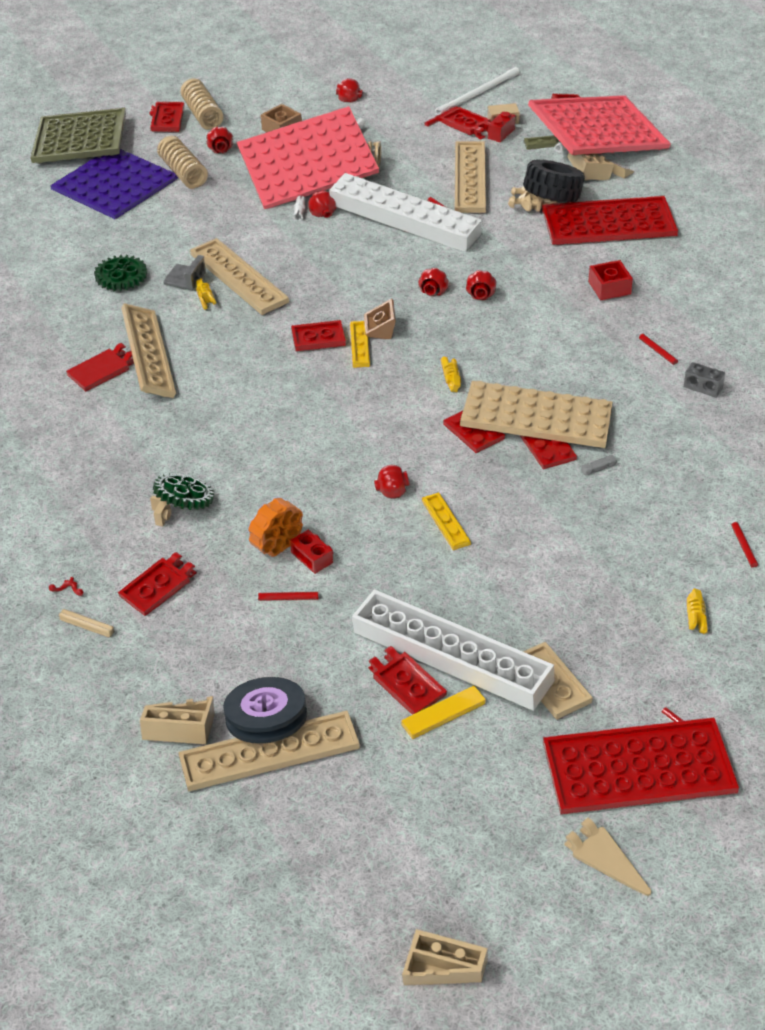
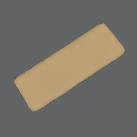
[605,159,634,178]

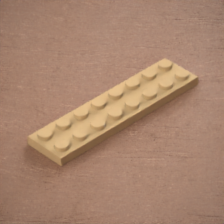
[455,141,486,213]
[190,238,289,315]
[121,303,176,398]
[178,711,360,792]

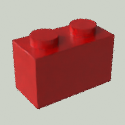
[488,111,516,143]

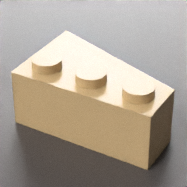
[567,152,614,181]
[140,696,215,744]
[402,929,488,985]

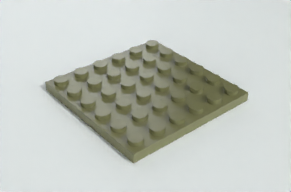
[30,107,126,164]

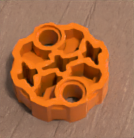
[248,498,303,557]

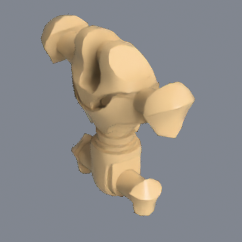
[508,186,557,212]

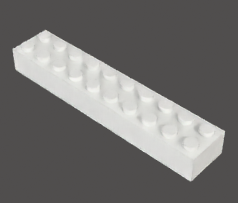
[329,173,482,252]
[352,589,555,711]

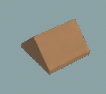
[364,298,396,339]

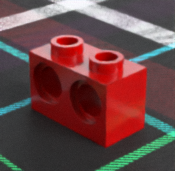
[290,529,334,574]

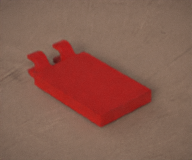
[439,107,491,140]
[66,343,134,392]
[118,552,197,616]
[368,646,447,715]

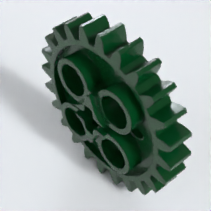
[94,254,147,292]
[152,473,215,510]

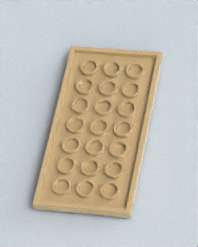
[460,381,612,448]

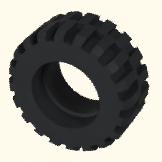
[523,159,585,203]

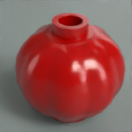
[336,78,363,102]
[206,126,233,154]
[308,190,337,218]
[418,268,449,296]
[466,270,497,300]
[374,464,410,499]

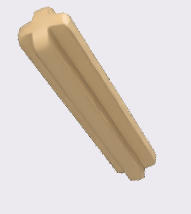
[59,609,114,637]

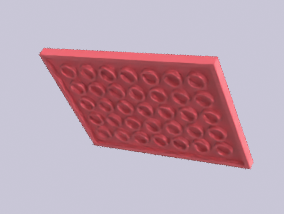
[528,95,671,156]
[237,106,379,209]

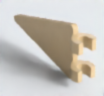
[564,818,651,896]

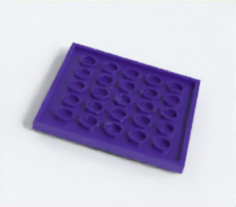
[50,149,178,219]

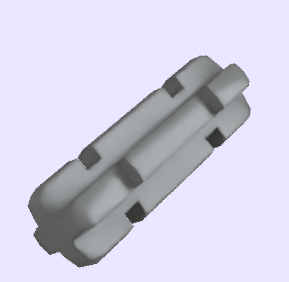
[581,455,616,476]

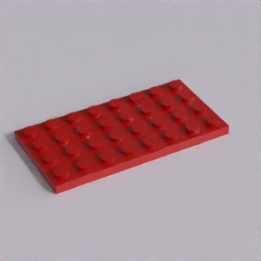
[542,196,678,245]
[543,717,739,815]

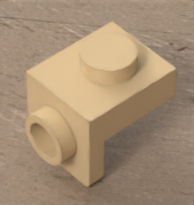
[150,496,171,527]

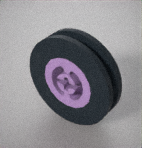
[223,677,307,744]

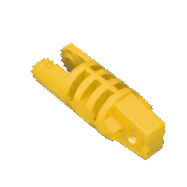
[196,278,217,310]
[441,356,462,392]
[686,588,708,634]

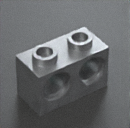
[683,362,725,398]

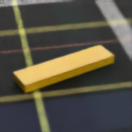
[350,321,370,368]
[422,492,471,550]
[401,686,486,739]

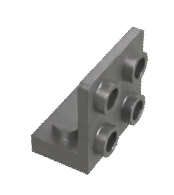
[163,255,206,290]

